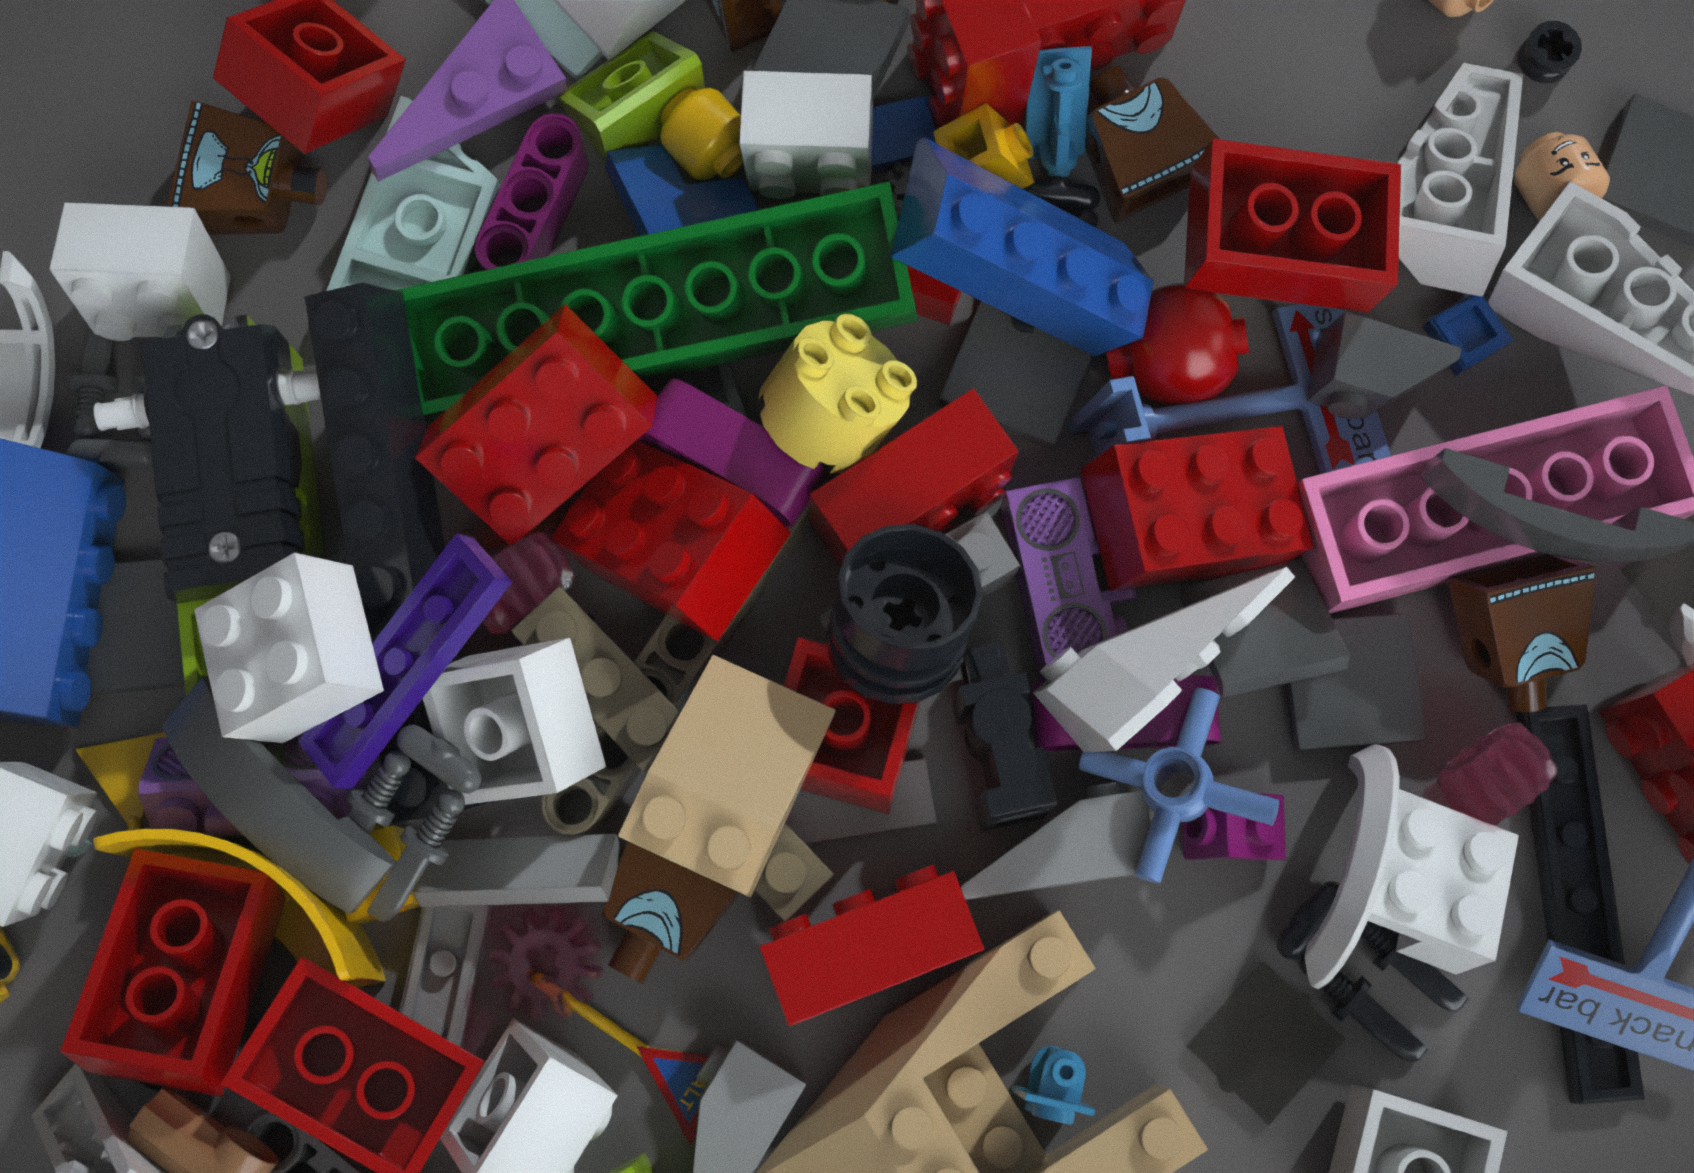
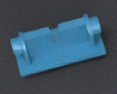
[1025,46,1092,177]
[1011,1046,1096,1125]

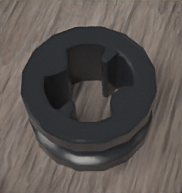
[1518,21,1582,83]

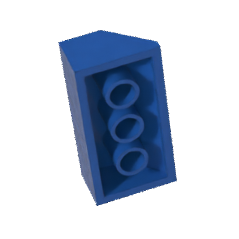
[890,137,1154,356]
[0,438,126,728]

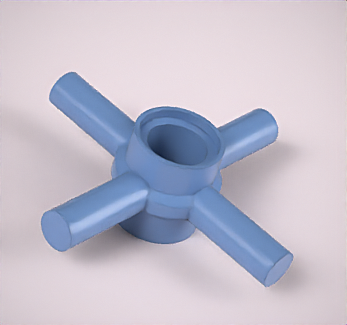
[1079,688,1279,884]

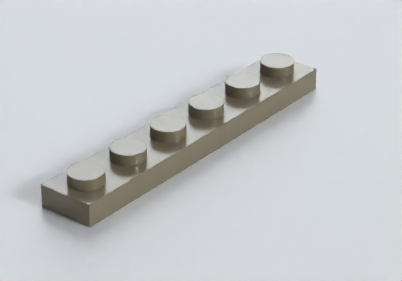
[511,586,834,922]

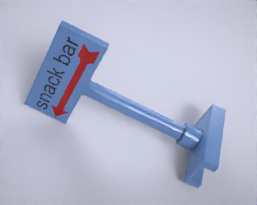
[1068,304,1391,474]
[1516,751,1694,1071]

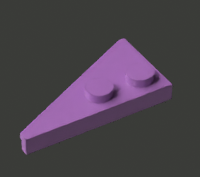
[368,0,567,182]

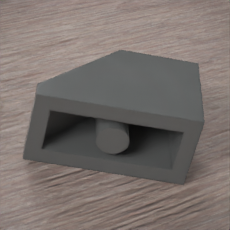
[1307,311,1461,419]

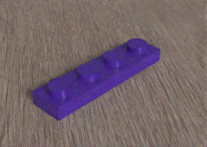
[298,533,512,789]

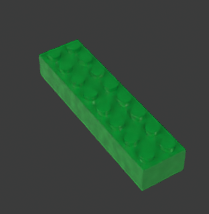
[395,181,919,425]

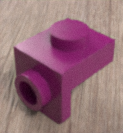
[1181,793,1286,861]

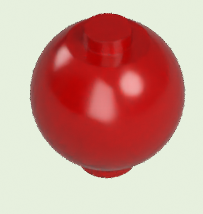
[1107,283,1250,407]

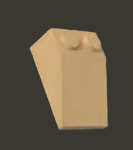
[618,655,836,898]

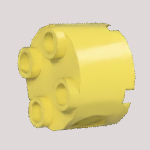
[759,314,917,474]

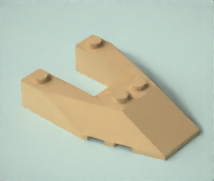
[755,910,1208,1173]

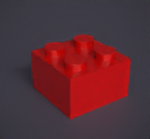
[213,0,406,154]
[783,637,921,815]

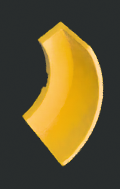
[93,829,386,990]

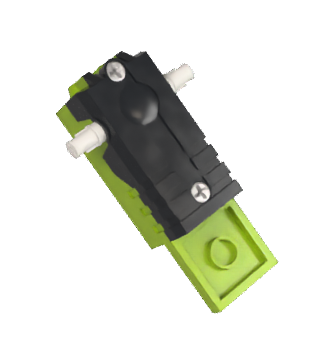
[94,314,325,696]

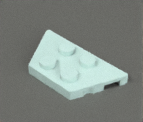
[326,96,501,291]

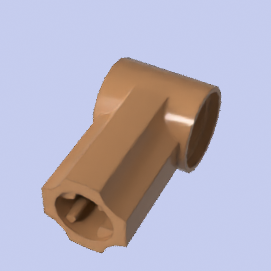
[126,1087,279,1173]

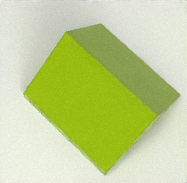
[556,31,705,164]

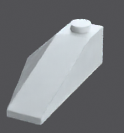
[1398,63,1523,297]
[1488,181,1694,395]
[1033,567,1295,753]

